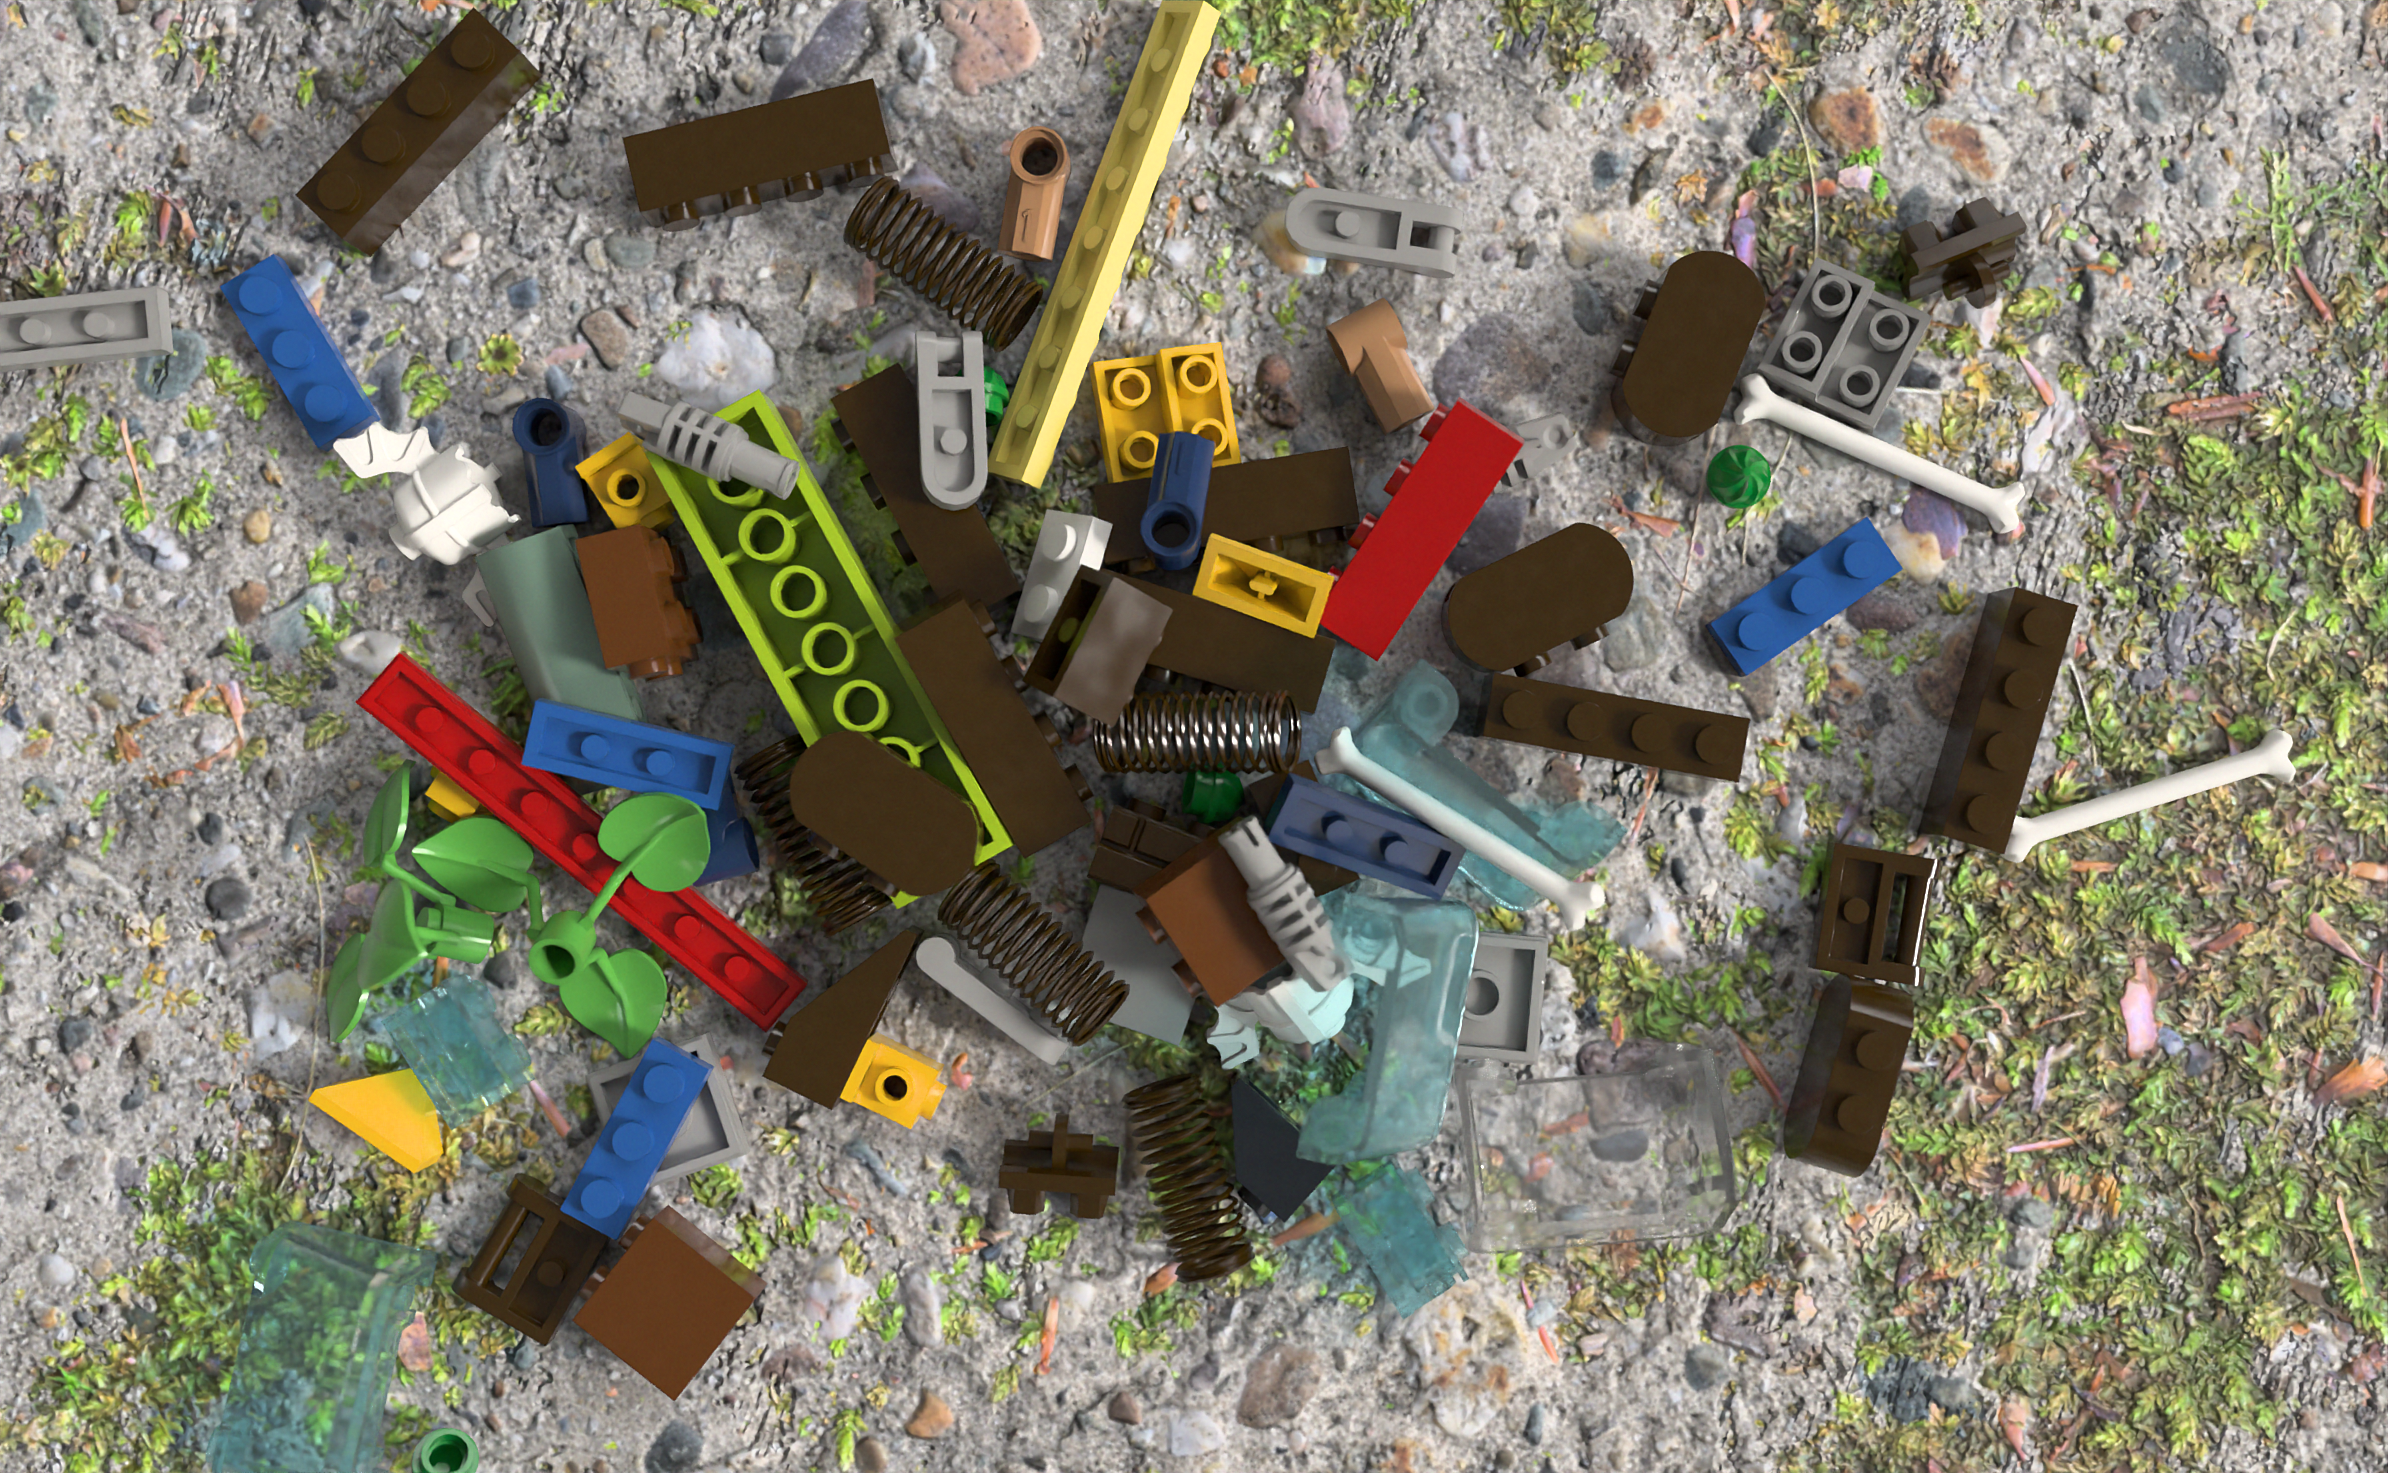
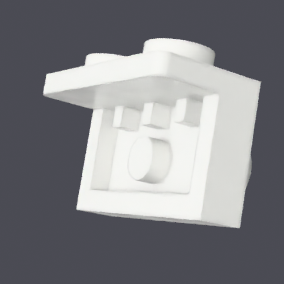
[1011,509,1113,642]

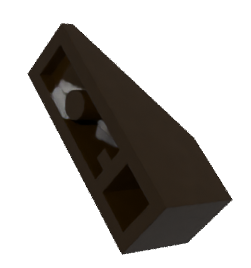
[761,925,925,1110]

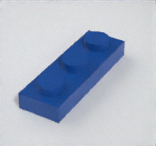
[220,254,381,452]
[1705,517,1903,677]
[521,698,735,811]
[560,1036,715,1241]

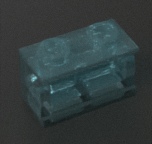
[381,973,535,1130]
[1331,1157,1470,1320]

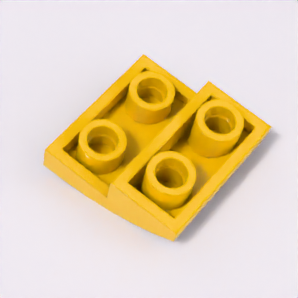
[1089,342,1241,484]

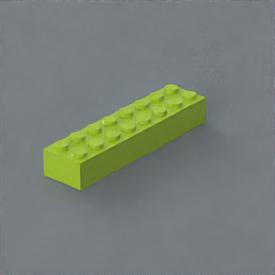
[645,389,1016,909]

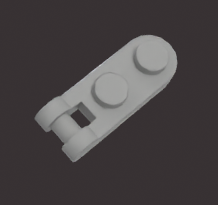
[1284,187,1464,278]
[915,330,988,511]
[916,932,1071,1065]

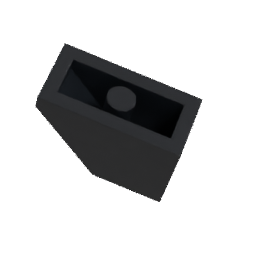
[1230,1070,1336,1223]

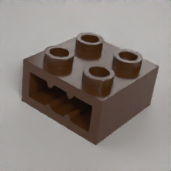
[575,524,704,683]
[1132,816,1286,1008]
[572,1205,768,1401]

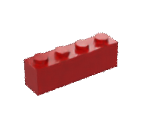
[1319,397,1524,661]

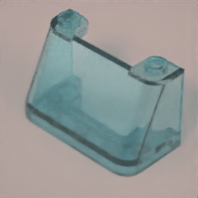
[1344,658,1628,912]
[1296,878,1479,1164]
[206,1220,439,1473]

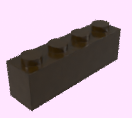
[296,7,543,257]
[622,78,899,232]
[830,362,1023,613]
[1093,446,1360,576]
[1099,568,1337,722]
[1917,587,2078,854]
[893,588,1094,859]
[1473,672,1750,783]

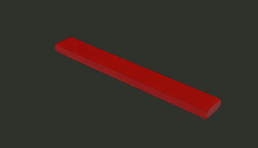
[355,651,808,1032]

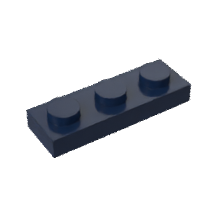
[1262,773,1467,901]

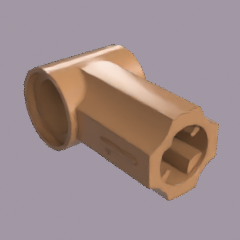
[997,126,1071,263]
[1325,298,1435,436]

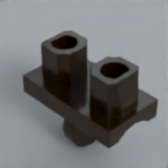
[1897,197,2027,309]
[998,1113,1119,1219]

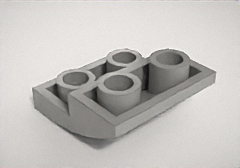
[1757,257,1933,434]

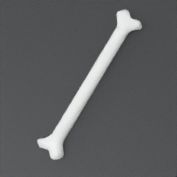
[1733,373,2025,534]
[1314,726,1605,931]
[2000,729,2296,863]

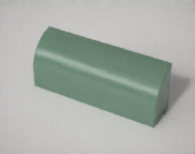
[474,524,650,796]

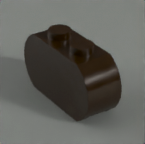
[1608,251,1766,447]
[1441,522,1634,677]
[790,731,984,898]
[1783,973,1914,1178]

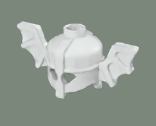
[333,422,522,627]
[1206,926,1422,1070]

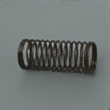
[843,175,1043,353]
[1093,689,1302,775]
[734,733,893,938]
[937,859,1130,1047]
[1121,1073,1255,1284]

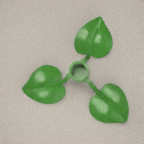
[326,759,494,1043]
[411,792,711,1059]

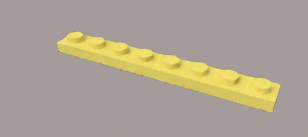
[987,0,1221,489]

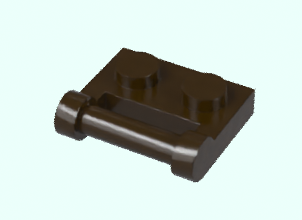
[1808,842,1943,987]
[451,1173,611,1346]

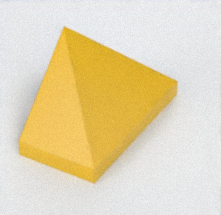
[1192,533,1334,638]
[308,1064,443,1174]

